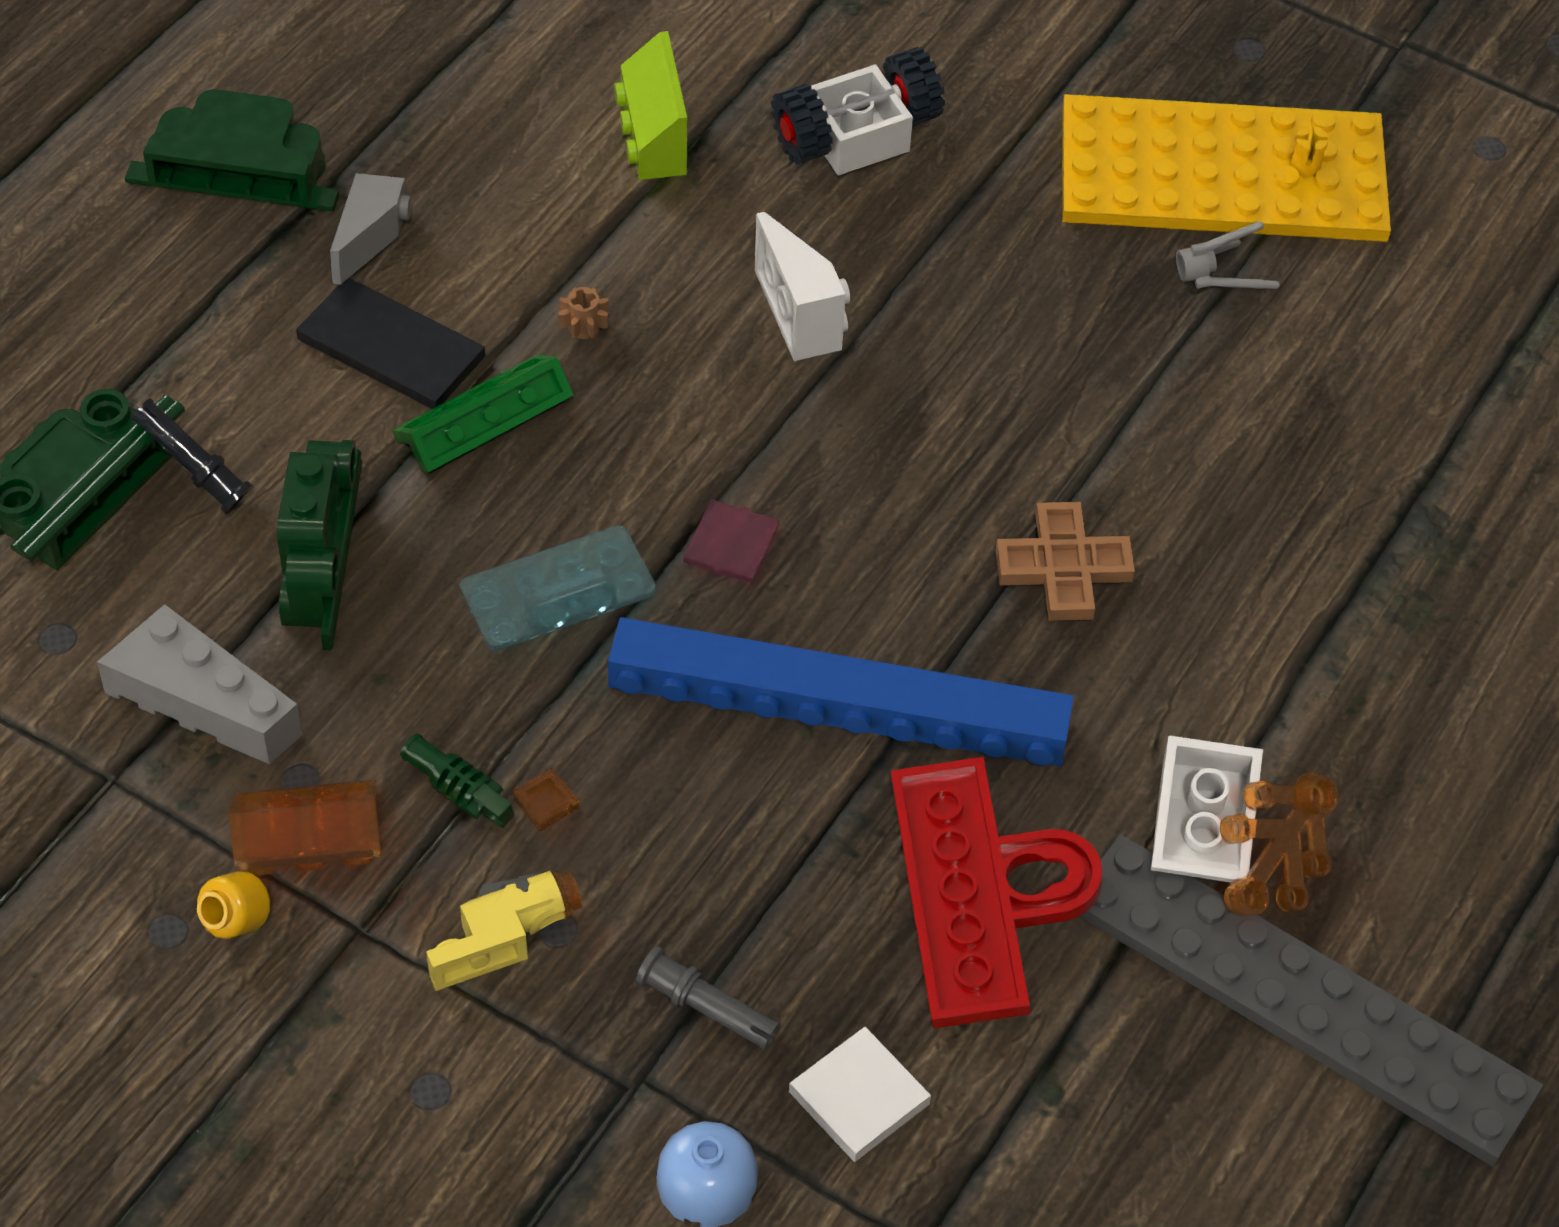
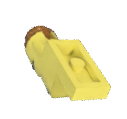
[426,870,582,991]

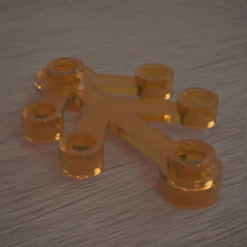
[1219,772,1338,916]

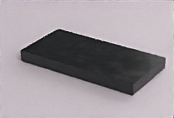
[296,278,486,409]

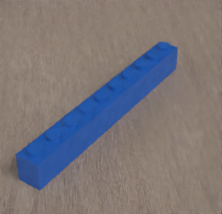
[608,617,1074,767]

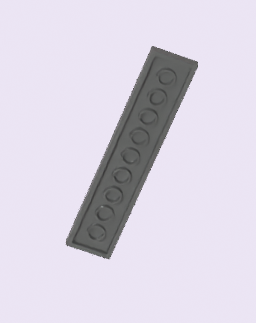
[1079,834,1544,1167]

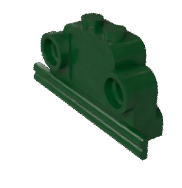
[125,89,339,211]
[0,389,185,571]
[277,440,363,651]

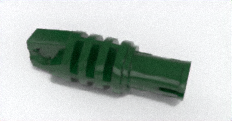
[400,733,515,828]

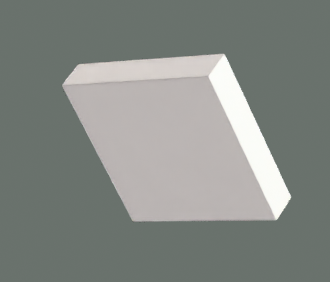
[789,1027,931,1163]

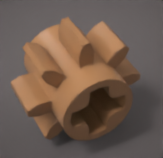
[558,287,609,339]

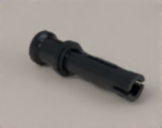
[130,398,253,514]

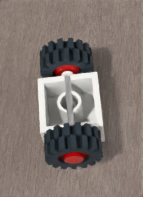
[771,47,945,176]

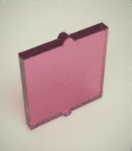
[683,499,779,584]

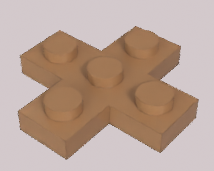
[996,502,1135,621]

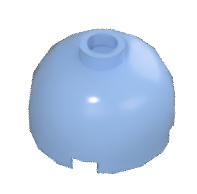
[656,1121,758,1227]

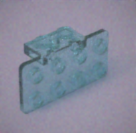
[460,526,656,651]

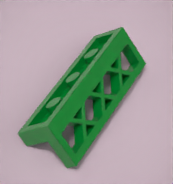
[392,354,574,473]

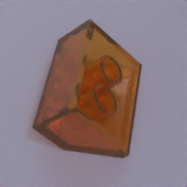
[229,779,381,876]

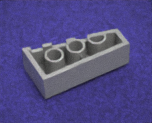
[97,604,302,765]

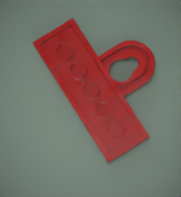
[891,757,1102,1029]

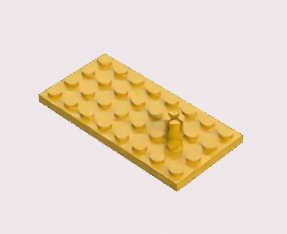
[1062,94,1391,242]

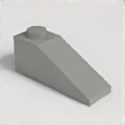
[330,173,412,284]

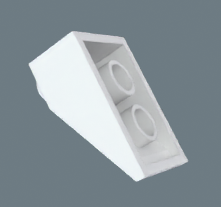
[755,212,850,361]
[1151,736,1263,885]

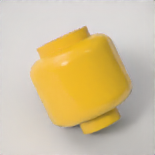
[197,871,270,939]

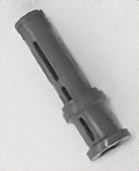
[636,945,781,1051]

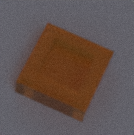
[513,768,579,832]

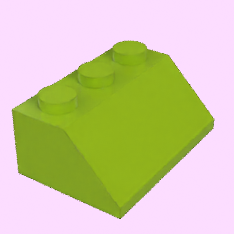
[614,31,687,180]

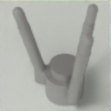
[1176,222,1280,289]

